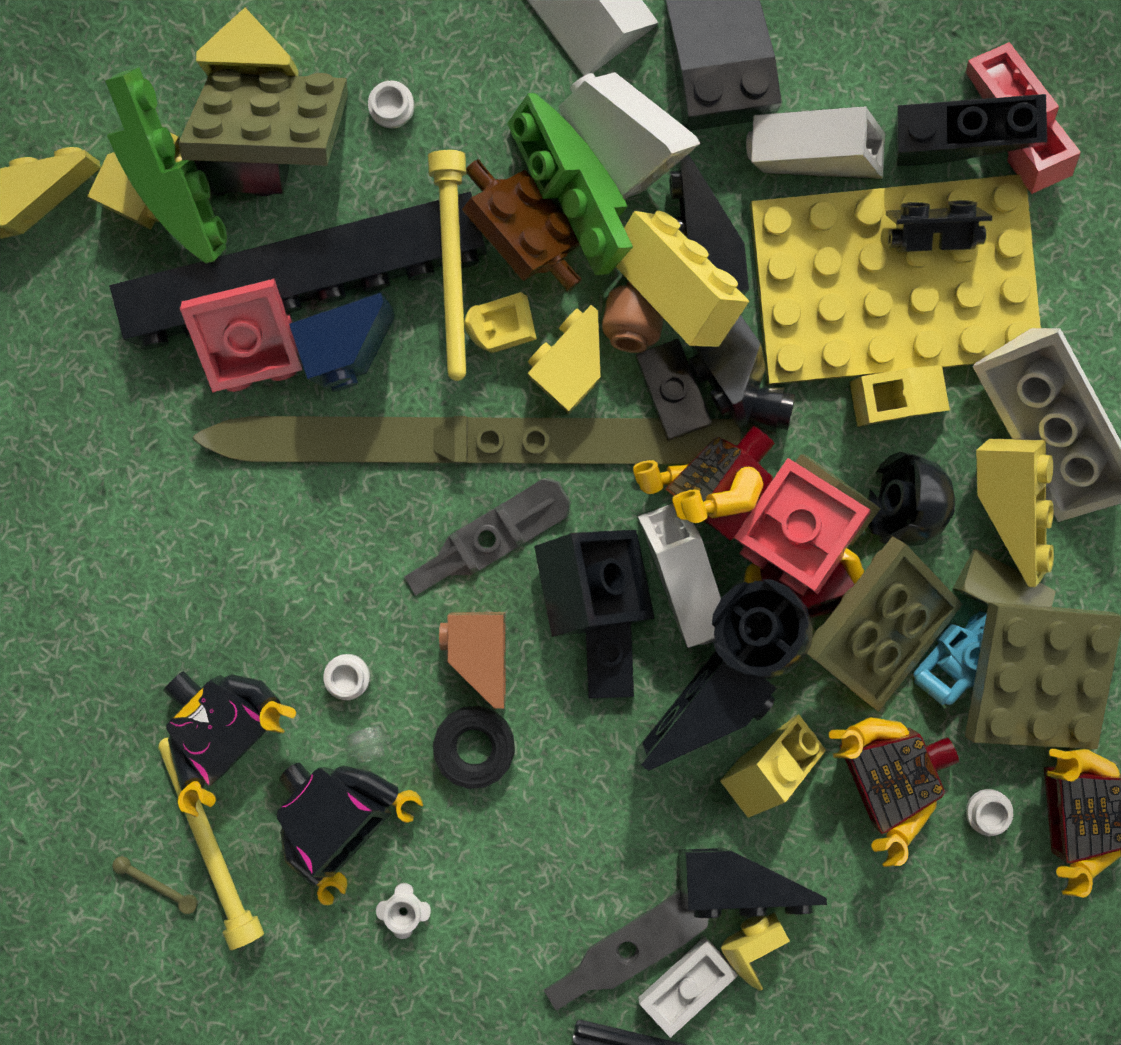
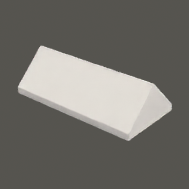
[527,0,659,76]
[973,328,1121,522]

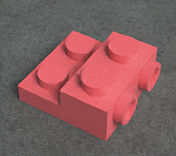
[180,279,303,392]
[734,458,871,596]

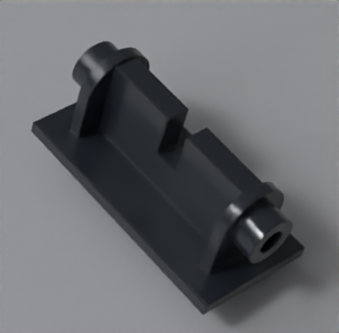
[886,200,992,252]

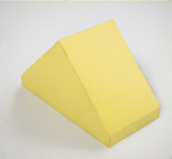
[196,7,298,76]

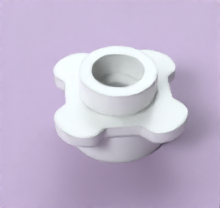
[376,883,431,939]

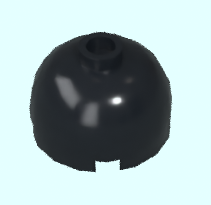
[868,452,955,547]
[712,579,813,679]

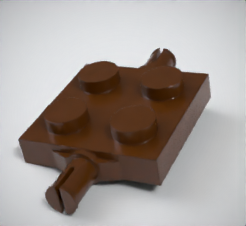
[462,159,582,292]

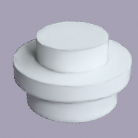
[368,81,414,128]
[324,654,370,700]
[966,789,1013,836]

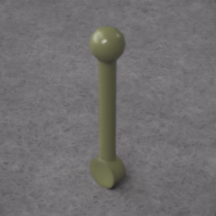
[112,856,198,914]

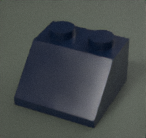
[289,293,395,392]

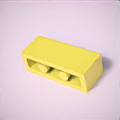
[616,211,749,347]

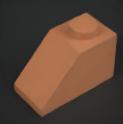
[439,612,506,708]

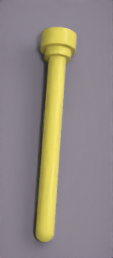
[428,150,466,381]
[158,737,264,950]

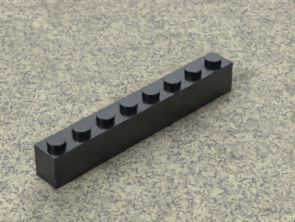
[109,191,487,350]

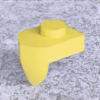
[464,292,537,353]
[721,912,790,990]

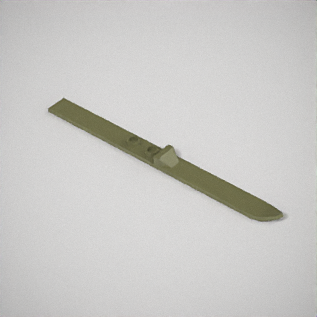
[192,416,741,464]

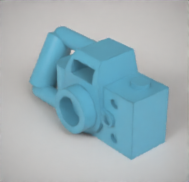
[913,611,987,705]

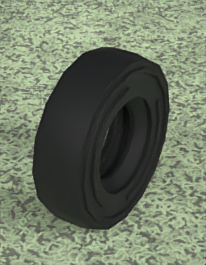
[433,706,515,789]

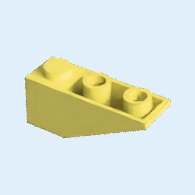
[0,147,101,239]
[976,439,1054,587]

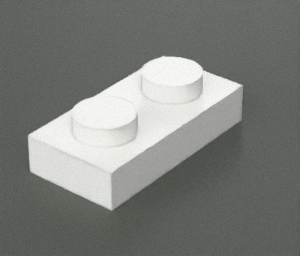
[638,937,738,1038]

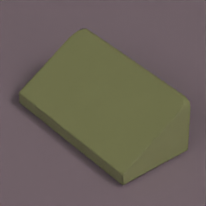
[953,548,1056,607]

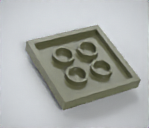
[178,69,348,166]
[807,536,963,712]
[965,602,1121,749]

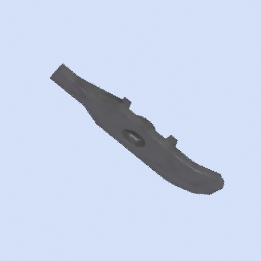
[404,478,571,596]
[544,889,709,1010]

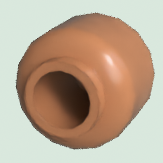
[602,282,664,353]

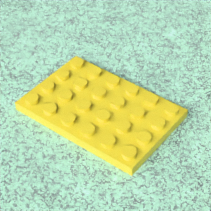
[750,174,1041,385]

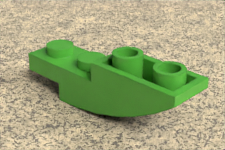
[105,67,227,263]
[507,93,633,275]

